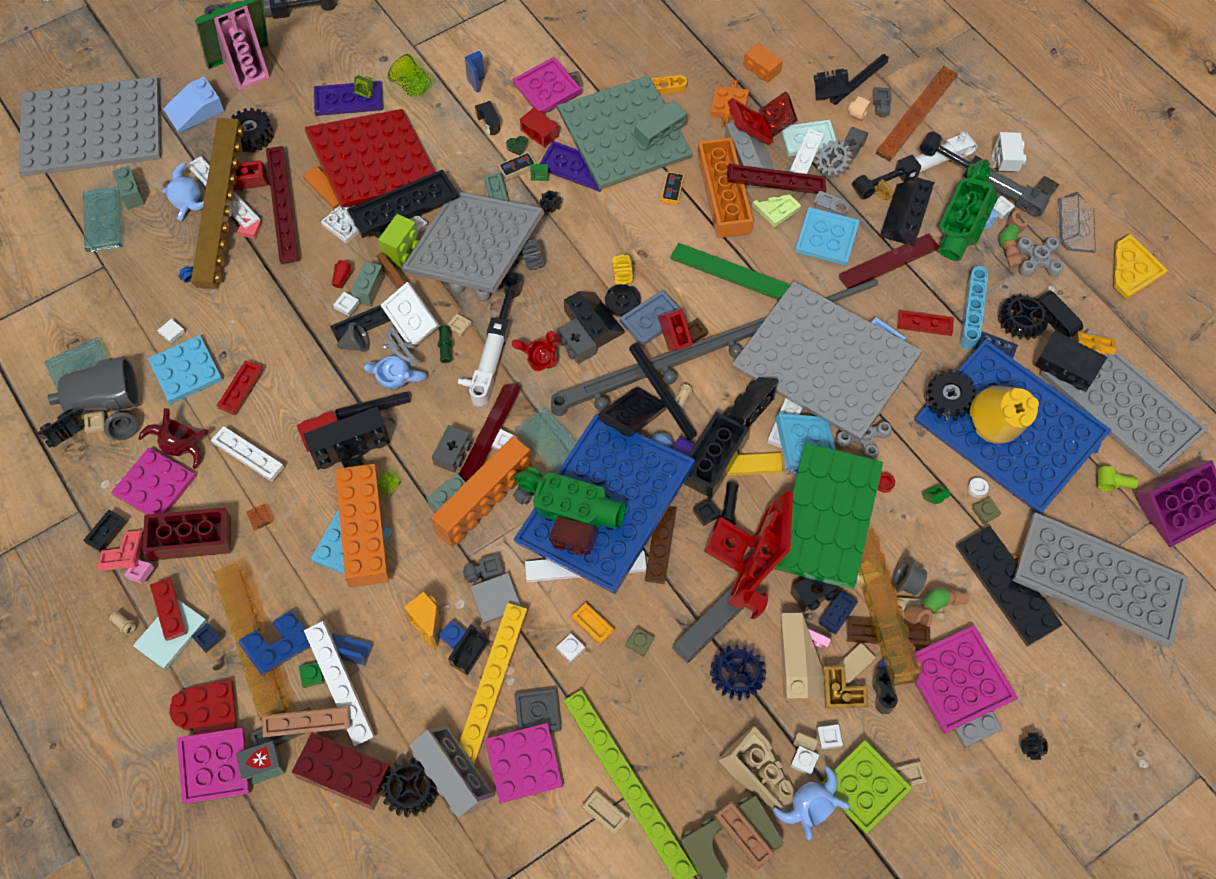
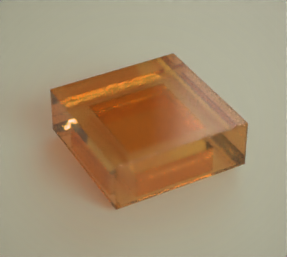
[246,504,273,531]

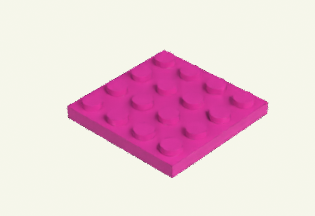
[901,625,1018,735]

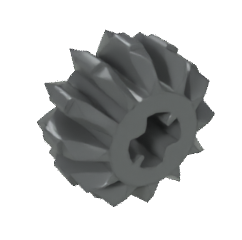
[522,239,544,270]

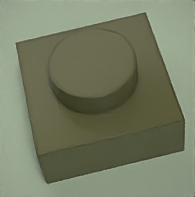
[972,498,1001,525]
[626,628,654,657]

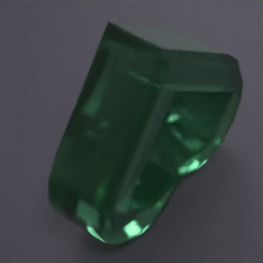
[506,136,528,156]

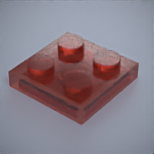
[759,91,798,137]

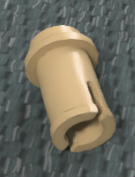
[675,384,693,409]
[109,611,136,635]

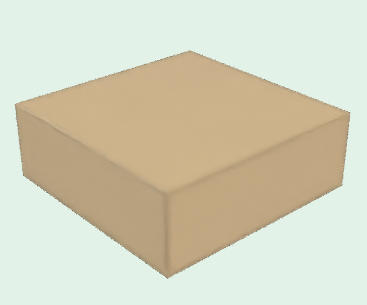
[447,313,472,338]
[84,411,106,434]
[793,732,818,752]

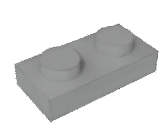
[954,712,1002,748]

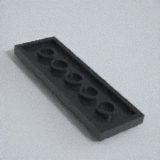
[347,169,459,238]
[956,526,1063,647]

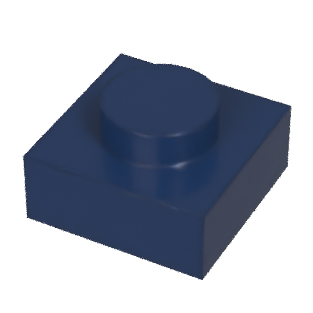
[191,623,222,653]

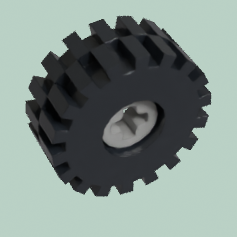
[231,108,274,152]
[925,369,976,420]

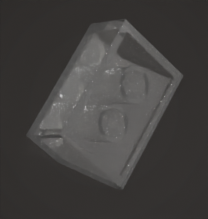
[1056,192,1096,253]

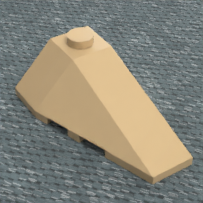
[781,613,825,698]
[718,726,795,812]

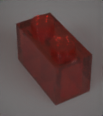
[548,516,598,556]

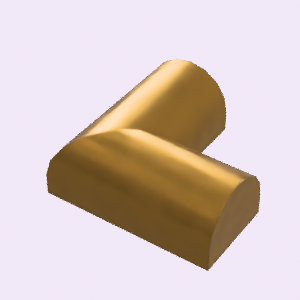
[823,665,868,709]

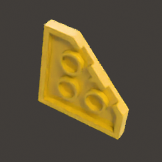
[1114,234,1168,300]

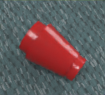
[331,260,352,288]

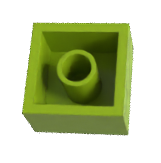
[378,214,419,269]

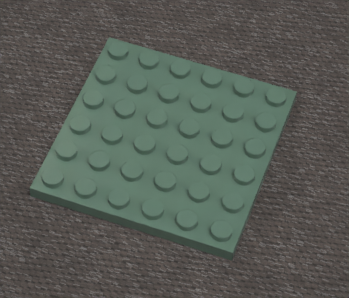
[557,75,692,189]

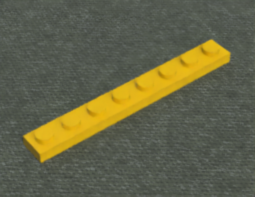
[459,603,527,765]

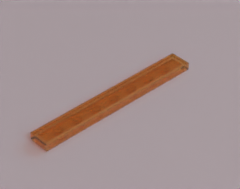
[876,66,958,162]

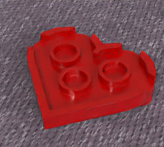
[169,679,237,735]

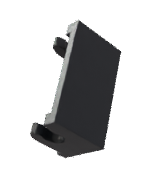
[448,624,490,676]

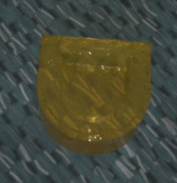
[875,179,893,200]

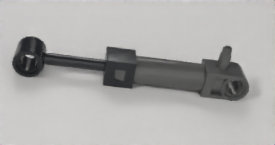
[204,0,337,19]
[919,132,1050,217]

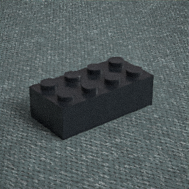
[303,407,390,470]
[683,411,750,499]

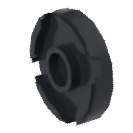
[605,284,641,317]

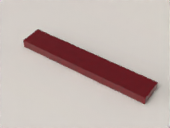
[727,163,826,194]
[839,233,939,289]
[459,384,520,482]

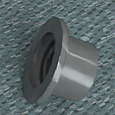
[890,556,927,595]

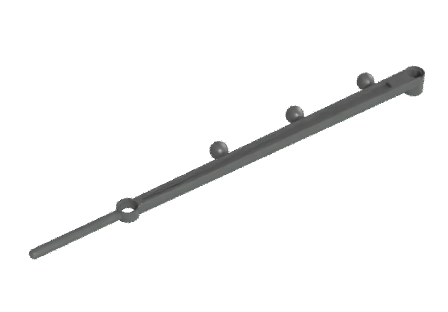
[551,279,878,416]

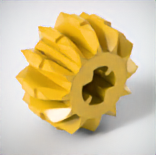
[612,254,633,285]

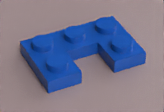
[238,611,311,676]

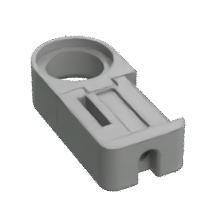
[813,191,849,216]

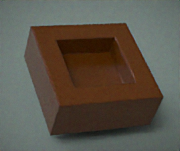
[687,319,708,343]

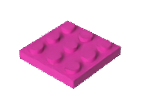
[512,57,581,113]
[111,447,196,515]
[485,723,563,804]
[177,728,250,804]

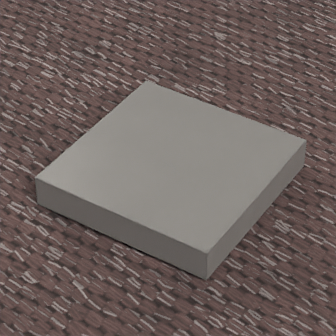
[470,573,521,624]

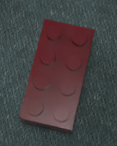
[142,507,231,561]
[292,732,391,810]

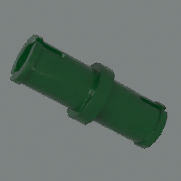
[438,325,453,363]

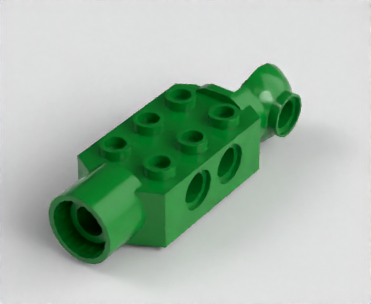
[938,159,998,261]
[513,467,626,533]

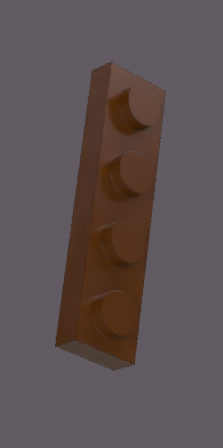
[645,508,676,584]
[847,620,931,647]

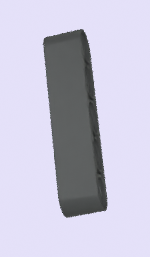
[672,587,745,663]

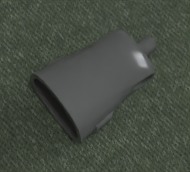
[48,356,138,415]

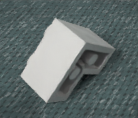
[991,132,1026,171]

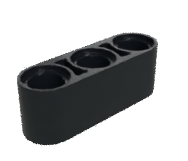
[1035,290,1083,338]

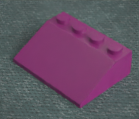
[1135,460,1216,547]

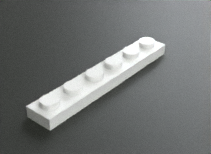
[304,621,375,746]

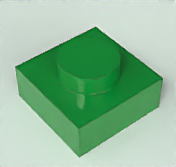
[530,164,548,181]
[922,484,950,505]
[299,662,324,688]

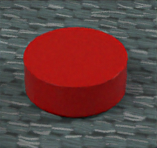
[877,473,895,493]

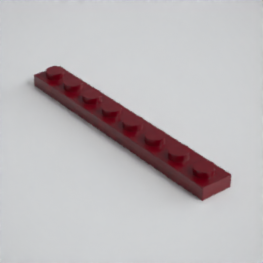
[266,146,299,264]

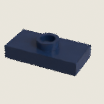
[976,332,1018,359]
[819,591,858,635]

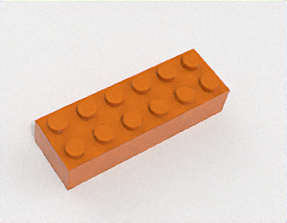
[697,137,753,238]
[431,436,532,547]
[335,464,389,588]

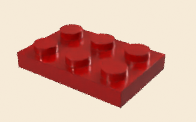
[728,98,774,145]

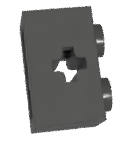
[558,318,596,364]
[432,425,472,473]

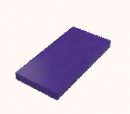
[314,81,383,116]
[539,141,603,192]

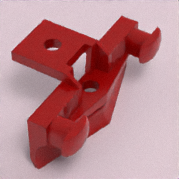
[704,491,793,619]

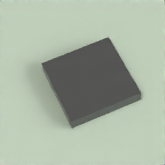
[514,688,561,732]

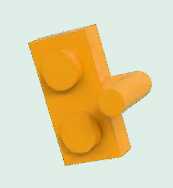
[1076,332,1117,355]

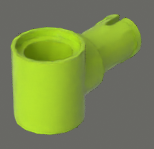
[1097,466,1138,491]

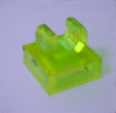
[354,75,373,98]
[378,470,402,497]

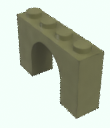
[680,796,784,879]

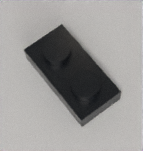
[83,510,127,553]

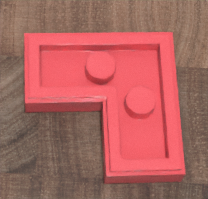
[96,530,144,571]

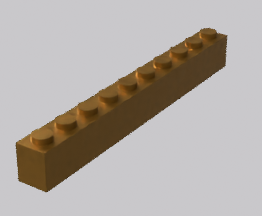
[191,118,244,289]

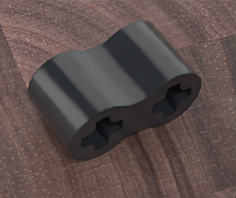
[872,670,898,714]

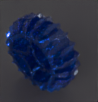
[710,644,766,701]

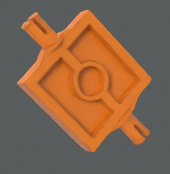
[710,79,749,128]

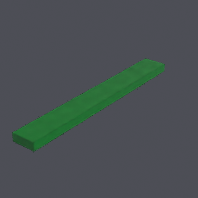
[671,243,791,300]

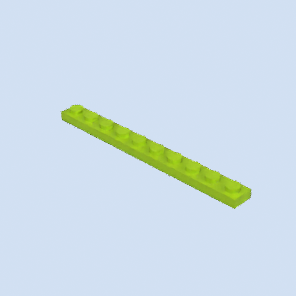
[563,690,697,879]

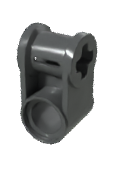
[842,127,868,160]

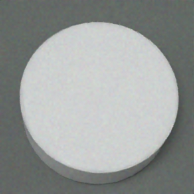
[968,478,989,498]

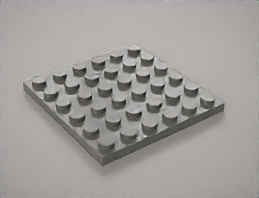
[402,191,544,293]

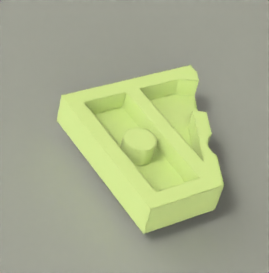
[752,194,801,228]

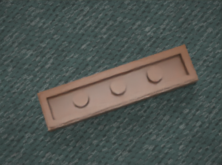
[262,707,350,737]

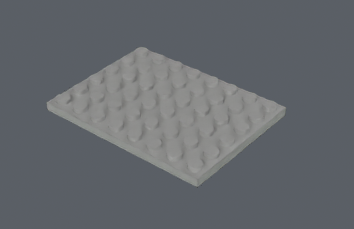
[19,76,161,177]
[732,282,922,441]

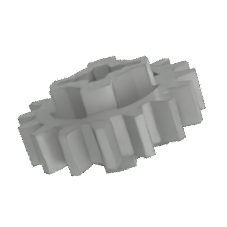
[815,140,853,178]

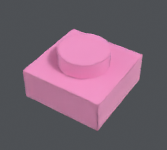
[124,560,154,584]

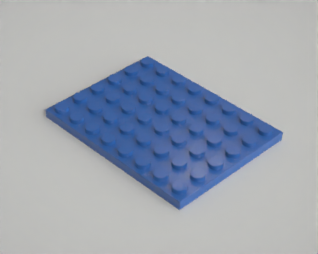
[915,339,1112,514]
[514,414,696,594]

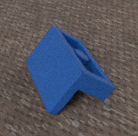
[465,51,485,93]
[332,633,372,666]

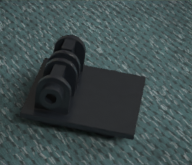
[814,68,850,100]
[37,411,83,448]

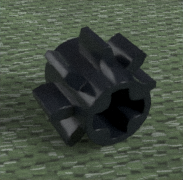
[540,190,562,213]
[1021,733,1048,760]

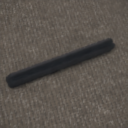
[629,343,697,440]

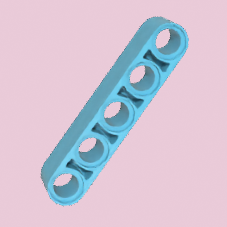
[960,266,988,350]

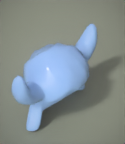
[162,163,204,221]
[363,355,427,390]
[773,766,850,840]

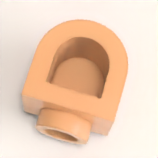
[848,96,870,120]

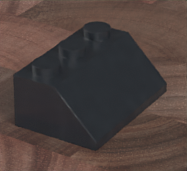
[564,291,625,349]
[1034,331,1108,392]
[723,377,779,428]

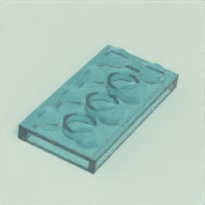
[83,187,123,252]

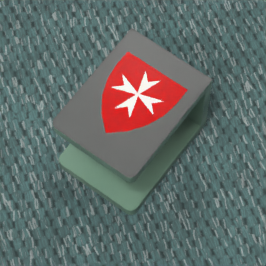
[236,741,285,786]

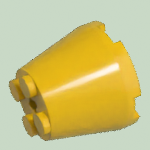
[970,386,1039,444]

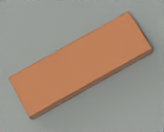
[714,801,775,870]

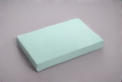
[780,120,836,157]
[133,599,207,670]

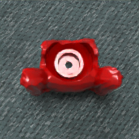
[511,330,562,371]

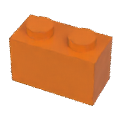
[743,43,783,83]

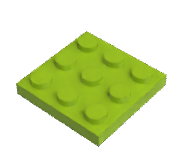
[820,740,913,835]

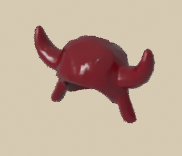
[138,408,209,469]

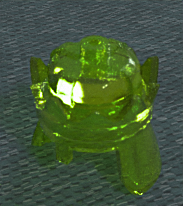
[388,54,431,97]

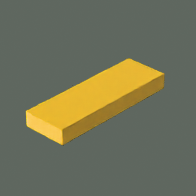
[726,453,783,476]

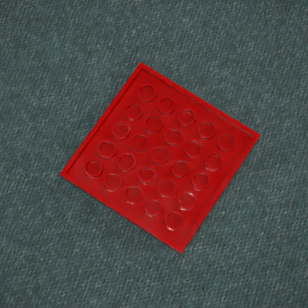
[305,109,435,208]

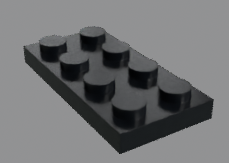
[597,387,667,438]

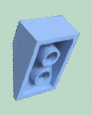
[163,76,224,133]

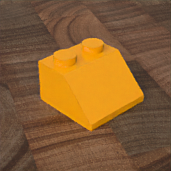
[404,592,441,650]

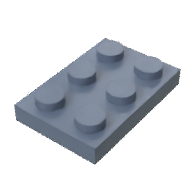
[619,290,685,346]

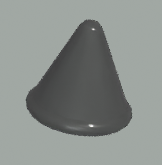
[337,322,369,352]
[104,411,138,440]

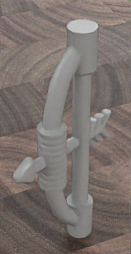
[381,325,418,366]

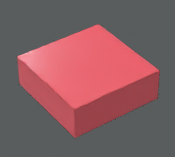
[237,218,261,239]

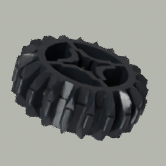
[998,293,1050,341]
[380,757,438,818]

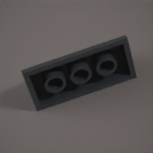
[880,177,935,246]

